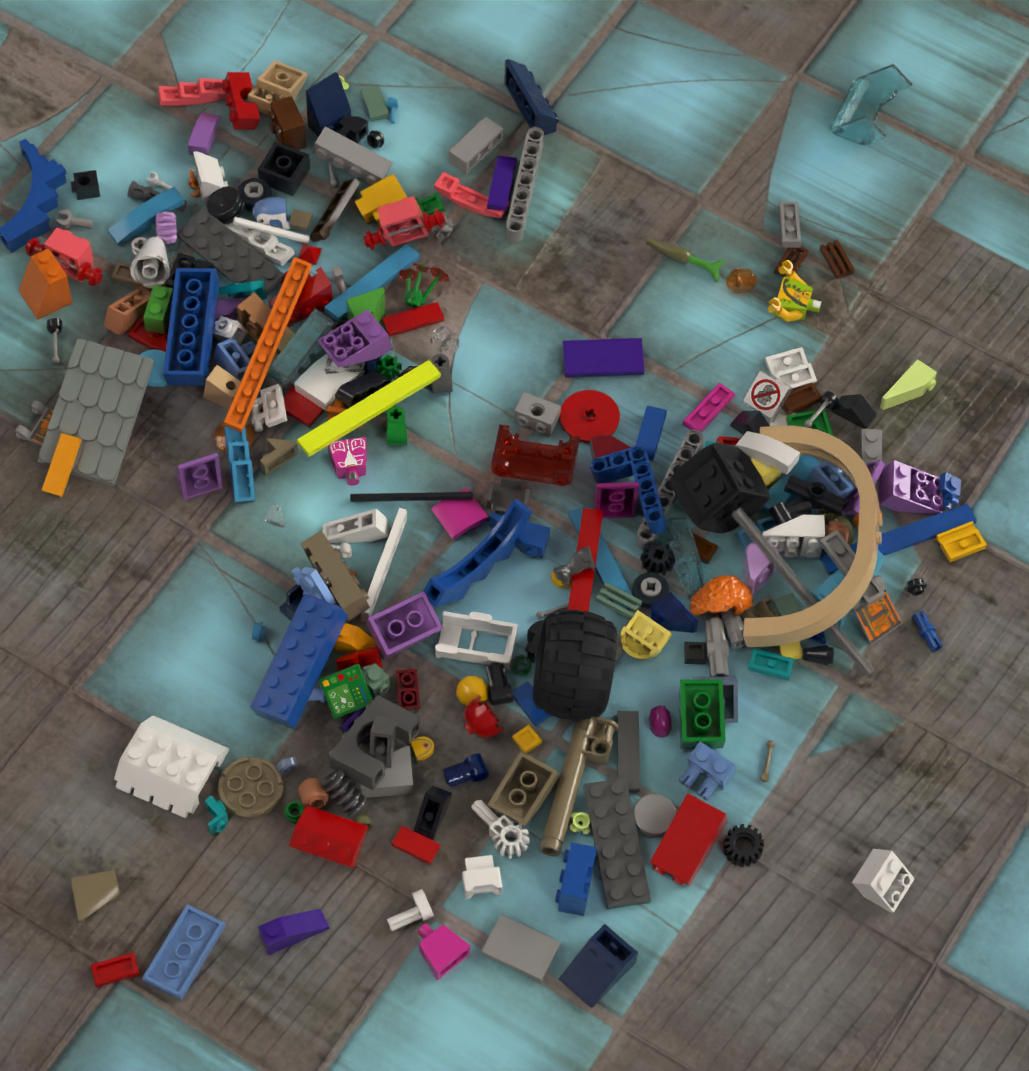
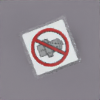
[740,367,793,422]

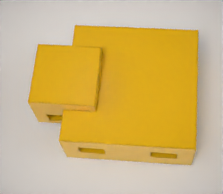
[355,173,408,227]

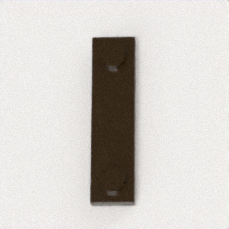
[309,178,360,242]

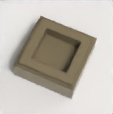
[289,209,313,232]

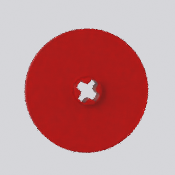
[560,390,620,443]

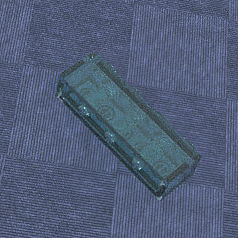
[267,309,334,388]

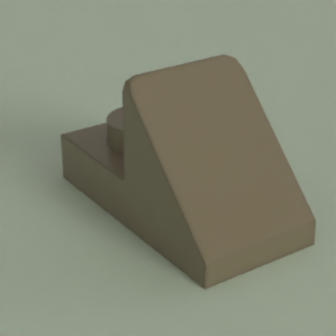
[260,439,298,476]

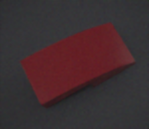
[396,669,420,710]

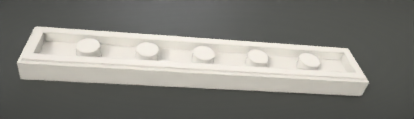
[361,508,407,622]

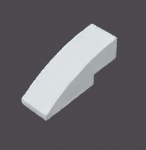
[735,431,800,475]

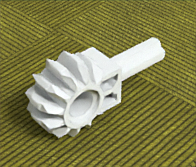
[471,800,530,859]

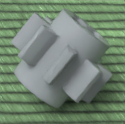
[430,216,453,239]

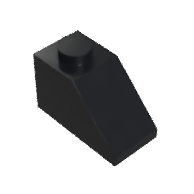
[413,785,452,840]

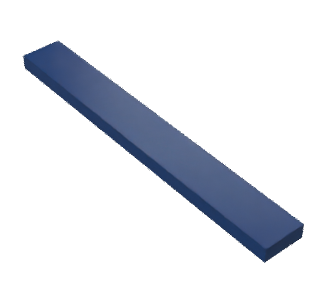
[820,504,977,575]

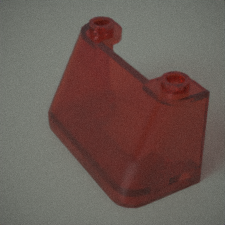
[491,424,580,486]

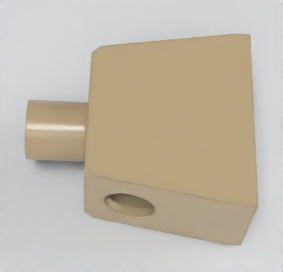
[203,365,241,410]

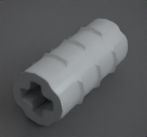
[720,607,746,649]

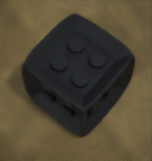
[670,443,770,534]

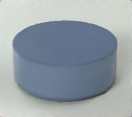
[276,757,298,775]

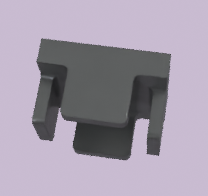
[486,476,532,522]

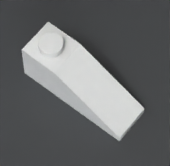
[322,509,388,543]

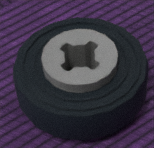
[237,178,272,211]
[632,572,669,609]

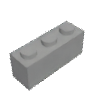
[449,117,503,174]

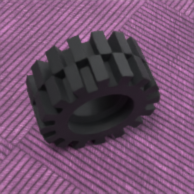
[723,824,764,867]

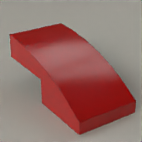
[336,646,382,672]

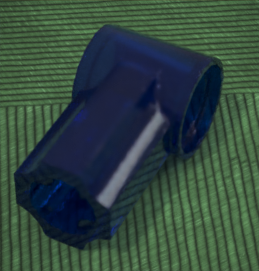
[443,753,489,788]

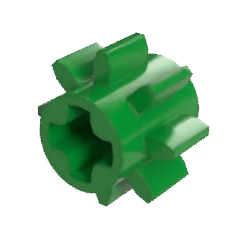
[377,355,402,380]

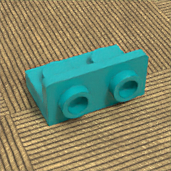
[219,279,267,300]

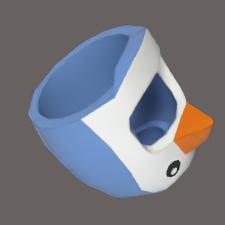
[252,197,290,230]

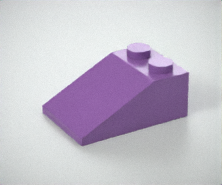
[175,453,223,500]
[365,591,443,660]

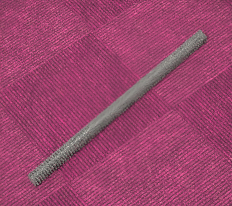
[731,508,874,676]

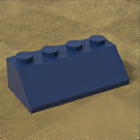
[504,59,558,135]

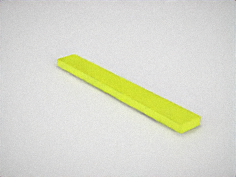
[297,360,441,457]

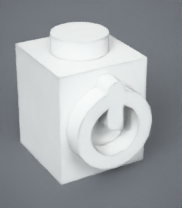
[213,316,248,345]

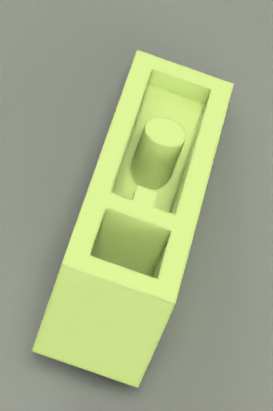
[880,359,937,410]

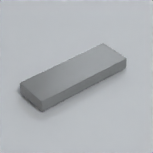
[778,201,801,248]

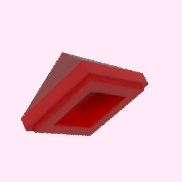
[298,244,322,265]

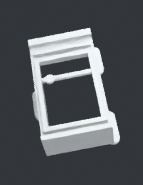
[435,611,518,670]

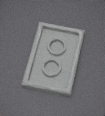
[481,914,561,982]

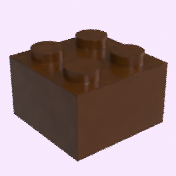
[268,96,307,150]

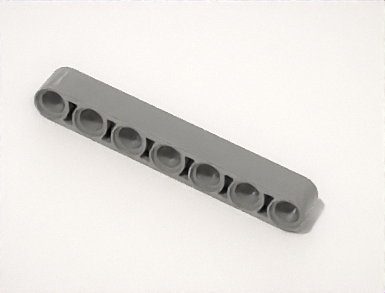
[506,127,544,243]
[636,430,704,550]

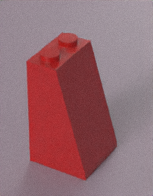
[650,793,728,886]

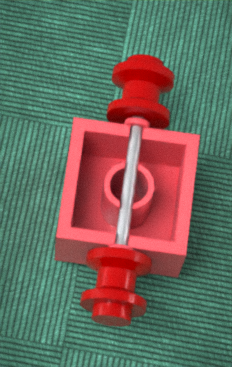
[363,196,446,250]
[25,227,103,286]

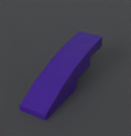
[487,155,517,211]

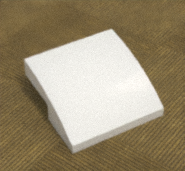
[764,347,817,390]

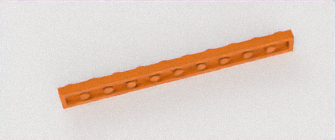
[223,257,312,433]

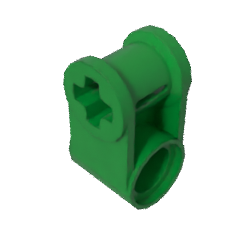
[386,406,407,446]

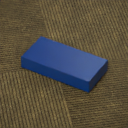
[512,681,552,726]

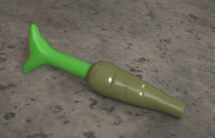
[646,238,724,282]

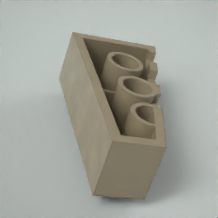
[300,531,370,621]

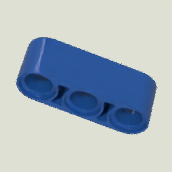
[636,405,667,460]

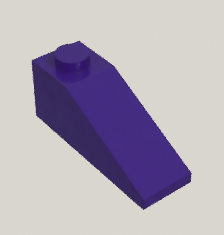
[258,909,329,955]

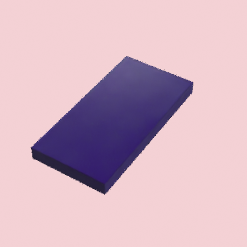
[563,338,645,378]

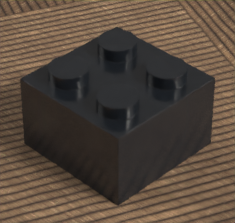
[258,142,310,196]

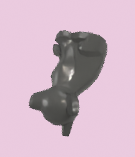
[553,546,596,586]

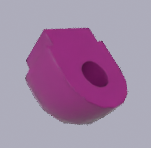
[648,706,672,738]

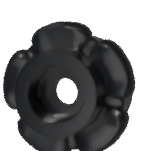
[367,130,384,148]
[907,578,927,595]

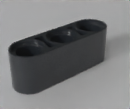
[336,371,391,407]

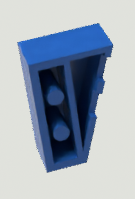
[555,843,597,916]

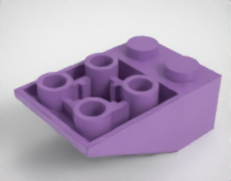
[317,309,393,368]
[879,460,944,515]

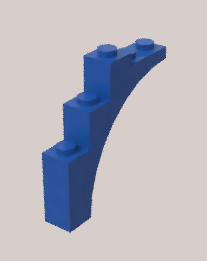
[0,138,67,253]
[423,499,532,607]

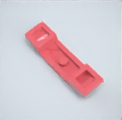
[434,172,511,218]

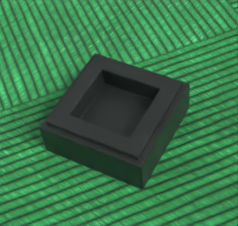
[684,642,706,664]

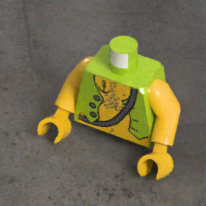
[768,260,822,322]

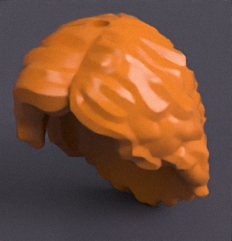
[689,575,753,615]

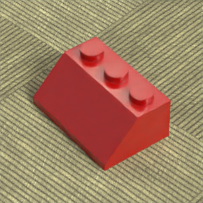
[289,805,369,868]

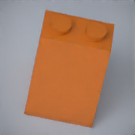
[19,248,72,320]

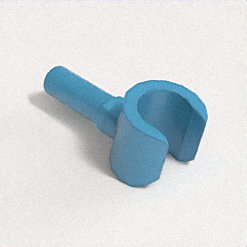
[386,97,398,124]

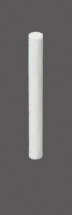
[233,217,309,244]

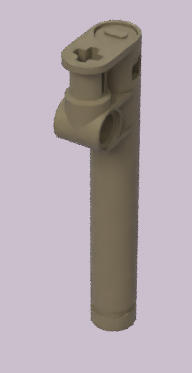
[539,716,619,857]

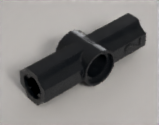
[784,475,848,516]

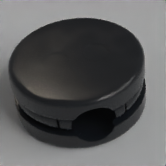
[207,186,245,224]

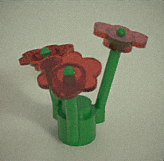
[399,263,449,308]

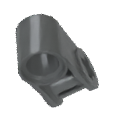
[431,354,453,393]

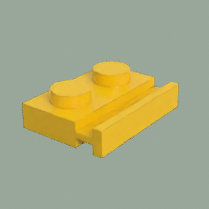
[936,521,987,563]

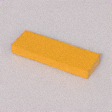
[42,433,82,497]

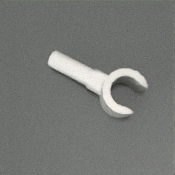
[147,172,172,190]
[332,543,352,558]

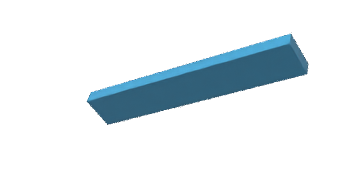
[324,244,420,322]
[568,505,633,615]

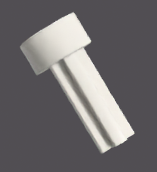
[387,889,434,931]

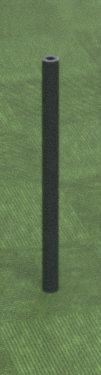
[350,492,473,502]

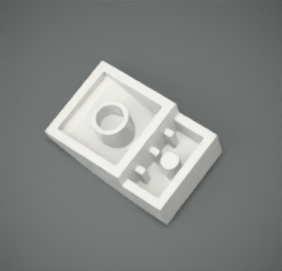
[294,354,364,411]

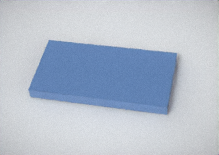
[142,904,226,1001]

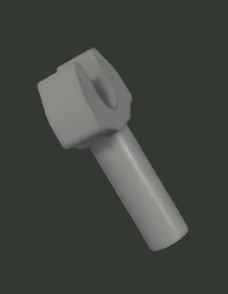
[56,209,94,230]
[331,266,347,294]

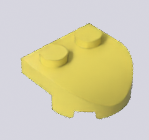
[621,610,673,660]

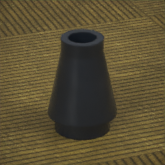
[803,645,834,666]

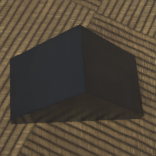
[832,394,876,429]
[730,411,770,435]

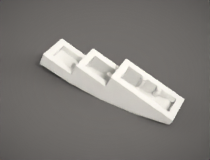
[224,217,295,266]

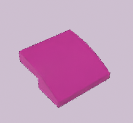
[431,488,489,541]

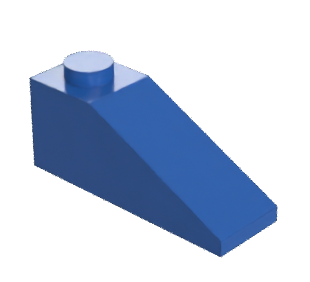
[490,512,550,558]

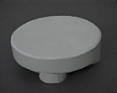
[633,794,677,838]

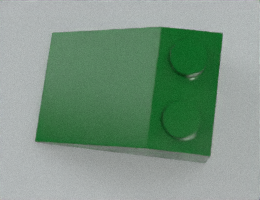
[679,679,726,749]

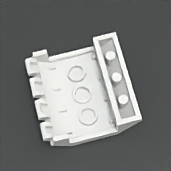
[114,716,229,818]

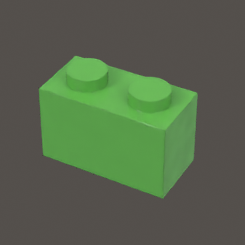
[143,285,173,334]

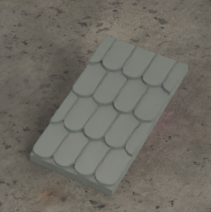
[37,338,154,487]

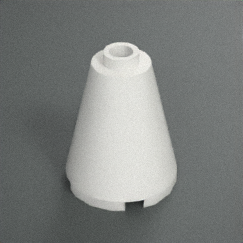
[130,237,170,288]

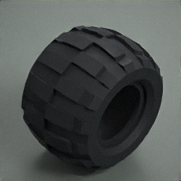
[533,610,617,720]

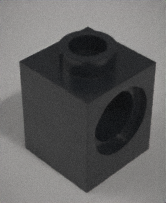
[71,170,100,200]

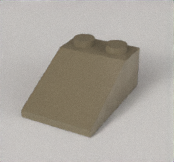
[487,751,559,826]

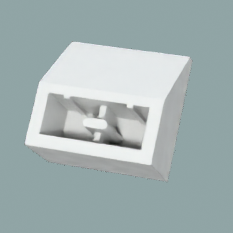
[852,849,915,913]

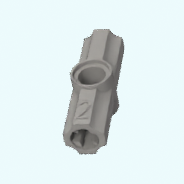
[705,618,729,676]

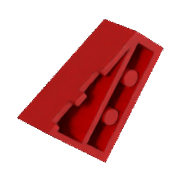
[269,267,333,327]

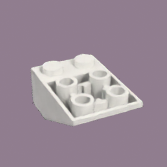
[762,515,825,558]

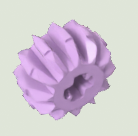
[155,212,177,244]

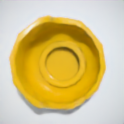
[456,675,489,706]

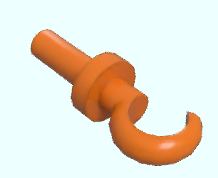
[188,169,200,197]

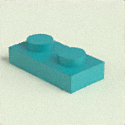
[748,648,794,681]

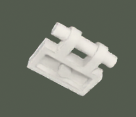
[251,384,287,432]

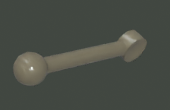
[761,740,775,782]

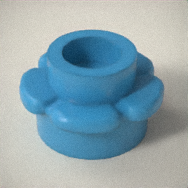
[252,621,266,642]

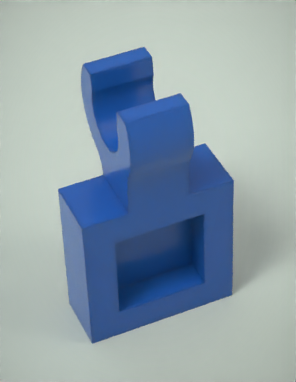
[939,472,961,510]

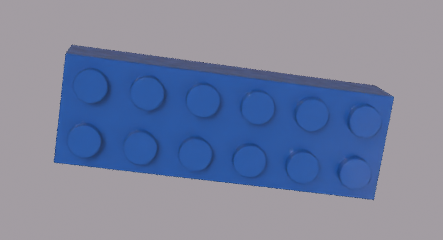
[163,268,220,386]
[250,594,348,729]

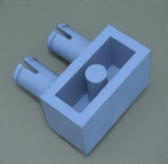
[213,338,256,381]
[806,461,856,500]
[679,742,736,800]

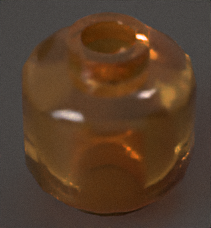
[726,268,757,294]

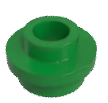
[284,801,305,823]

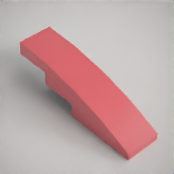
[157,78,226,106]

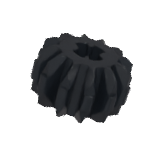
[640,542,676,576]

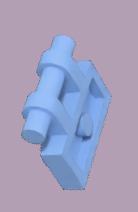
[292,567,336,604]

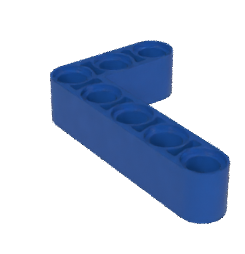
[590,446,667,534]

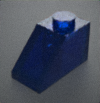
[651,592,698,633]

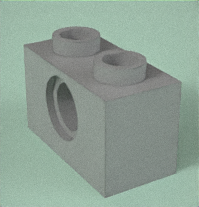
[514,392,561,435]

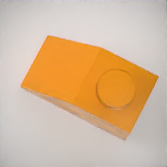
[332,623,376,655]

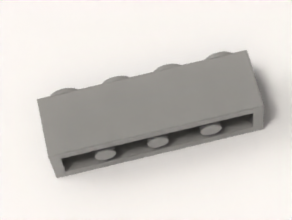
[312,127,393,185]

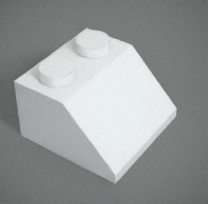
[193,151,228,205]

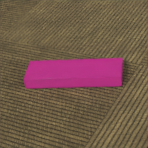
[682,383,735,433]

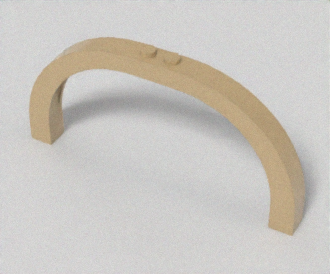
[743,426,883,647]

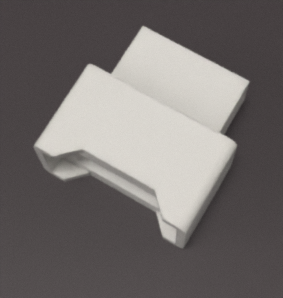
[462,855,502,899]

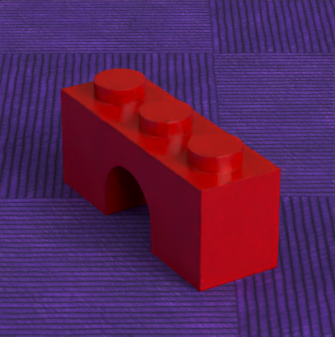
[222,72,260,130]

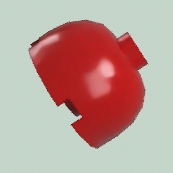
[464,695,504,739]

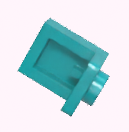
[204,795,229,835]

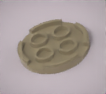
[218,757,283,819]

